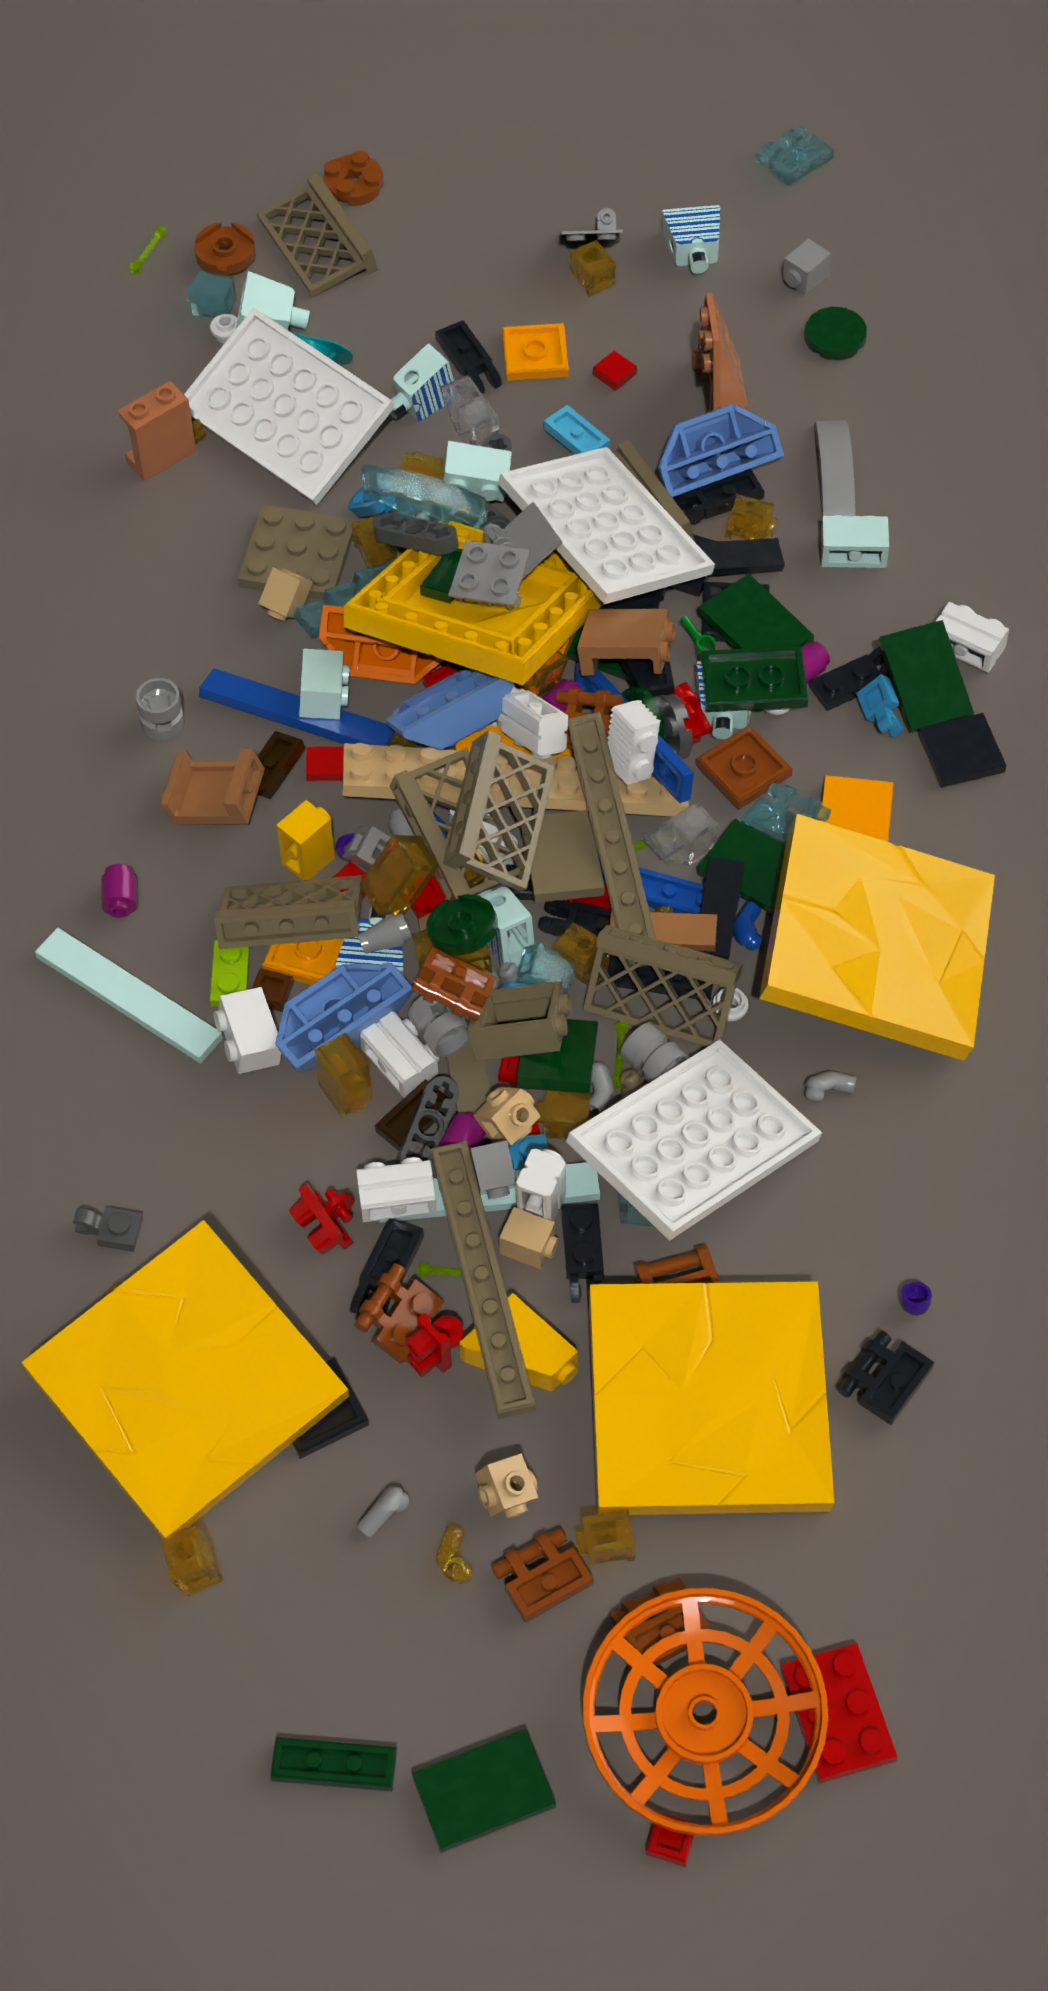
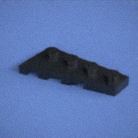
[599,595,674,697]

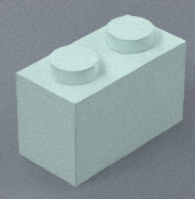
[440,441,512,502]
[820,515,889,568]
[299,649,349,720]

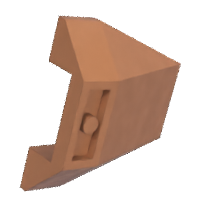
[692,293,747,412]

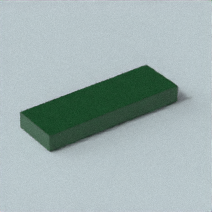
[270,1737,397,1792]

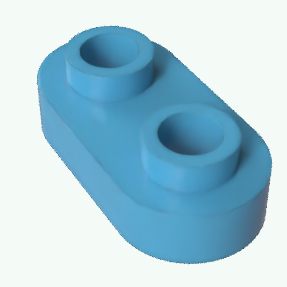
[348,481,397,517]

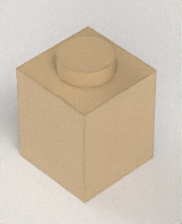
[258,567,313,621]
[499,1207,559,1270]

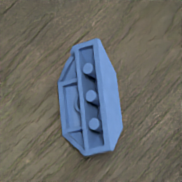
[658,404,784,497]
[386,668,515,750]
[275,963,414,1072]

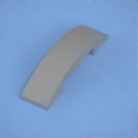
[815,420,855,517]

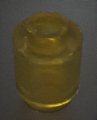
[400,452,443,490]

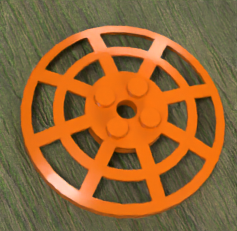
[583,1588,828,1836]

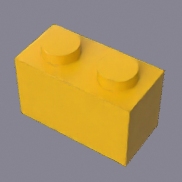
[276,800,335,880]

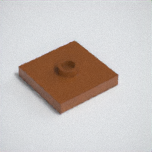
[696,725,793,809]

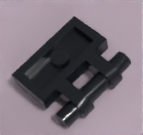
[837,1331,935,1425]

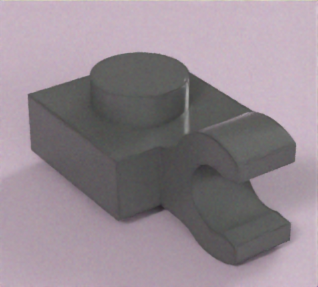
[73,1207,143,1252]

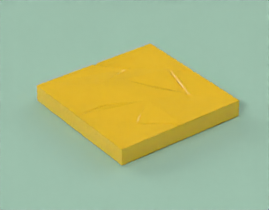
[344,518,604,686]
[759,814,995,1061]
[21,1220,349,1544]
[589,1281,835,1516]

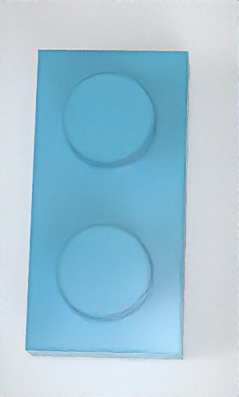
[544,405,610,454]

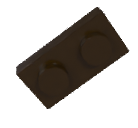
[257,731,306,799]

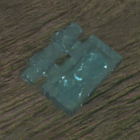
[755,126,834,186]
[741,783,831,844]

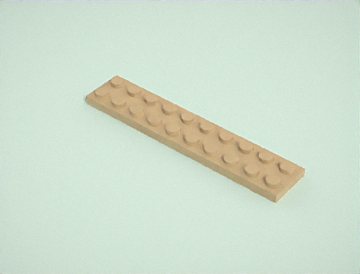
[342,743,689,818]

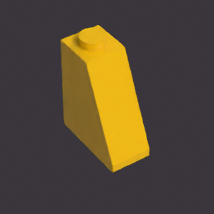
[459,1293,578,1392]

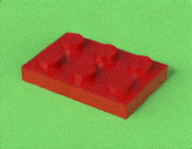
[780,1643,898,1784]

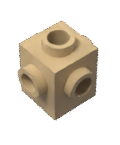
[473,1086,541,1146]
[475,1453,538,1519]

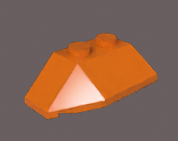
[319,605,444,685]

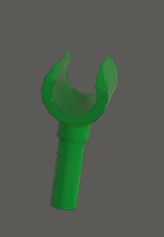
[680,615,716,660]

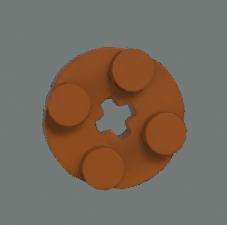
[323,150,383,206]
[194,223,256,279]

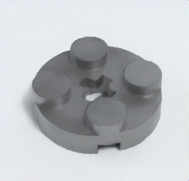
[653,694,692,759]

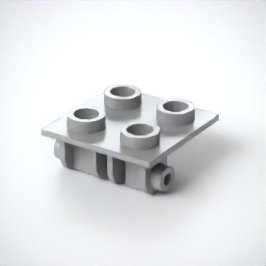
[560,208,623,241]
[483,502,563,579]
[448,540,530,609]

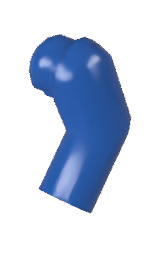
[733,901,762,951]

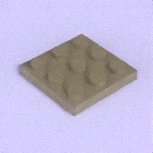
[238,504,356,602]

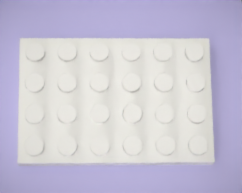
[184,307,395,506]
[498,447,715,604]
[566,1039,822,1241]

